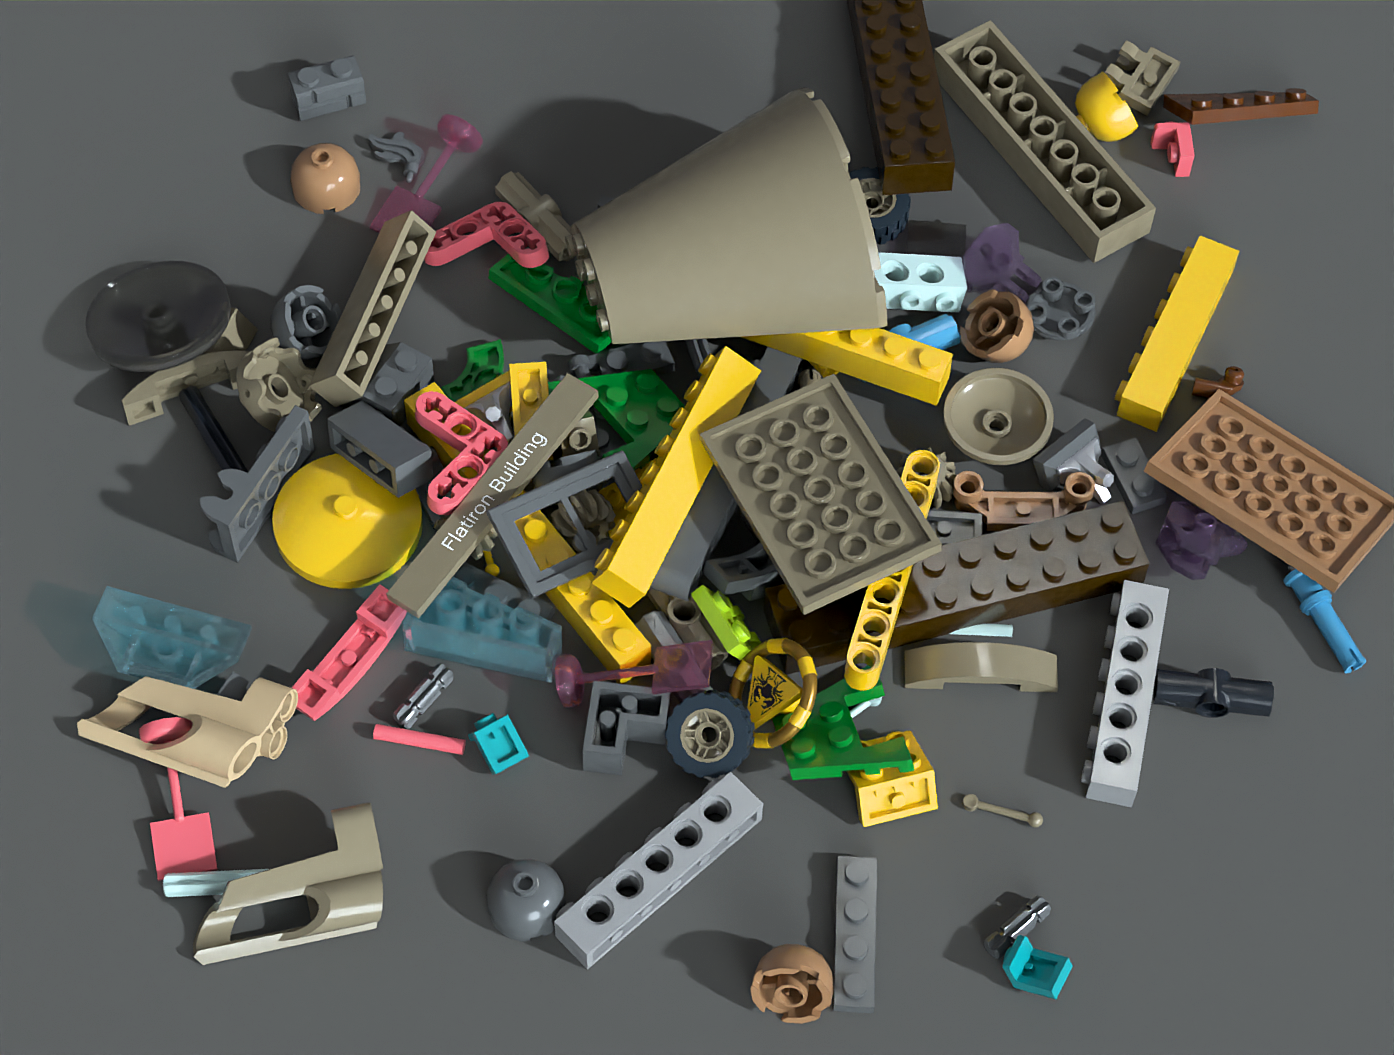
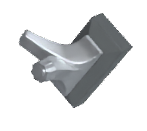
[1033,418,1114,504]

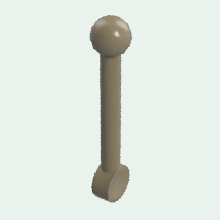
[963,794,1043,828]

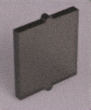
[907,219,966,268]

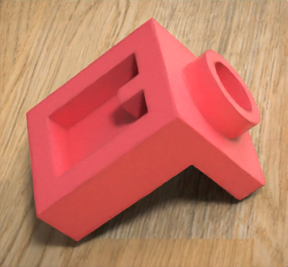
[1151,121,1195,177]

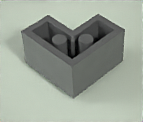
[583,681,671,775]

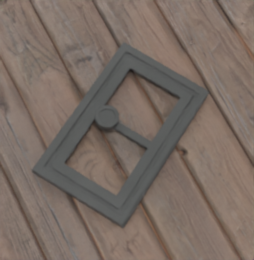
[486,450,642,599]

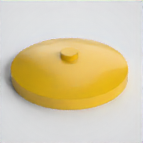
[272,454,423,589]

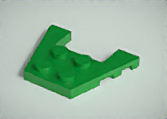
[548,369,685,478]
[772,665,914,780]

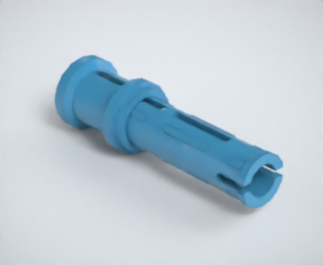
[1283,569,1366,673]

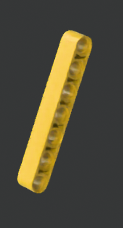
[844,450,940,691]

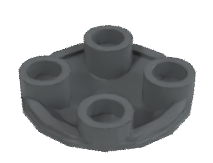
[1025,277,1096,341]

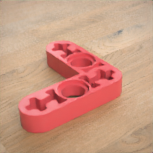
[424,202,549,268]
[415,391,508,516]

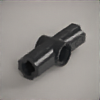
[1153,668,1274,718]

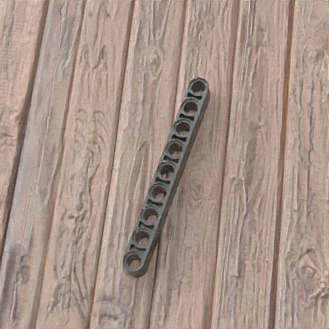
[652,347,805,601]

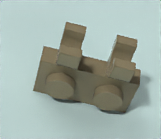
[1104,40,1181,116]

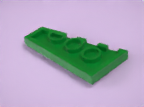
[488,254,612,354]

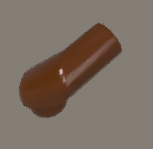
[1192,366,1244,398]

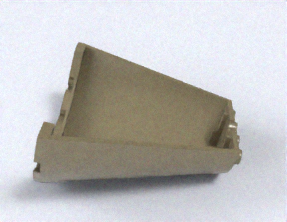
[565,87,887,344]

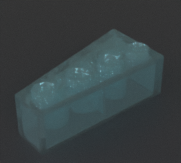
[403,577,562,683]

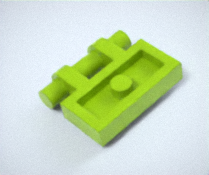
[691,585,762,660]

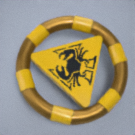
[728,638,817,748]

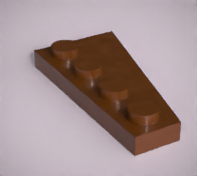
[1163,88,1319,125]

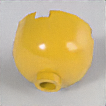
[1075,72,1138,142]

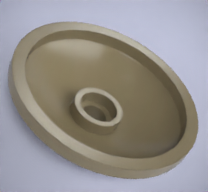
[943,368,1054,465]

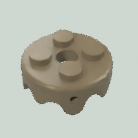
[236,337,322,432]

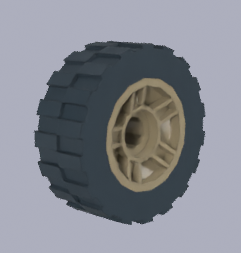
[849,167,911,245]
[665,689,755,778]

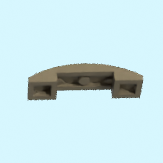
[122,350,250,426]
[904,642,1058,692]

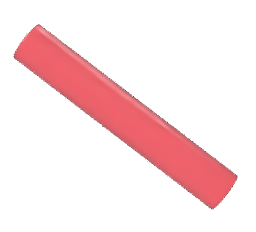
[373,724,466,755]

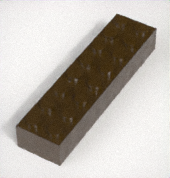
[847,0,955,195]

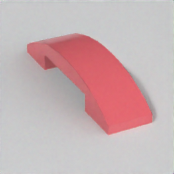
[292,584,407,721]

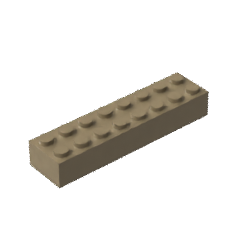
[934,20,1156,263]

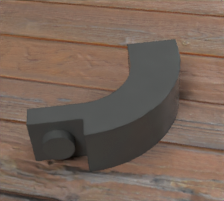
[703,542,785,601]

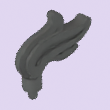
[369,132,425,183]

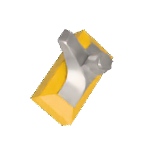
[455,370,514,445]

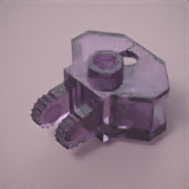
[961,223,1042,304]
[1156,501,1248,580]

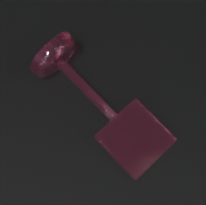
[369,114,483,233]
[555,640,713,708]

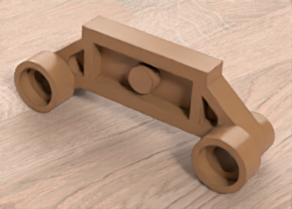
[953,471,1095,531]

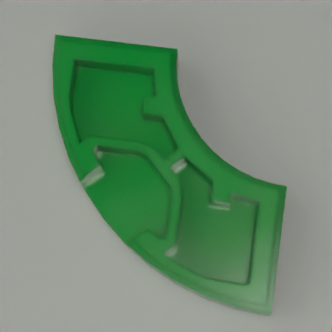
[441,339,504,402]

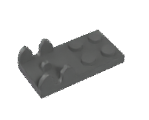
[200,405,315,563]

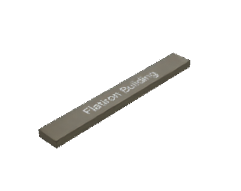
[386,373,599,618]

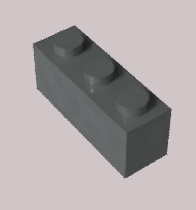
[327,400,434,498]

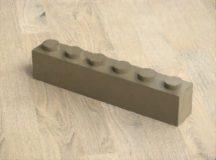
[309,210,436,407]

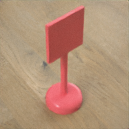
[139,717,218,881]

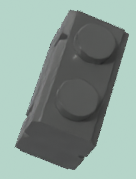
[287,55,366,121]

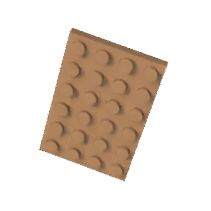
[1144,389,1394,593]

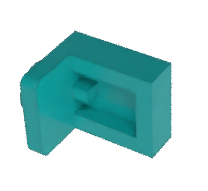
[1003,935,1073,1000]

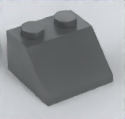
[340,342,435,426]

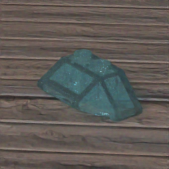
[92,586,252,689]

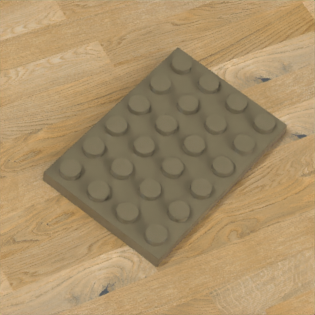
[700,374,942,615]

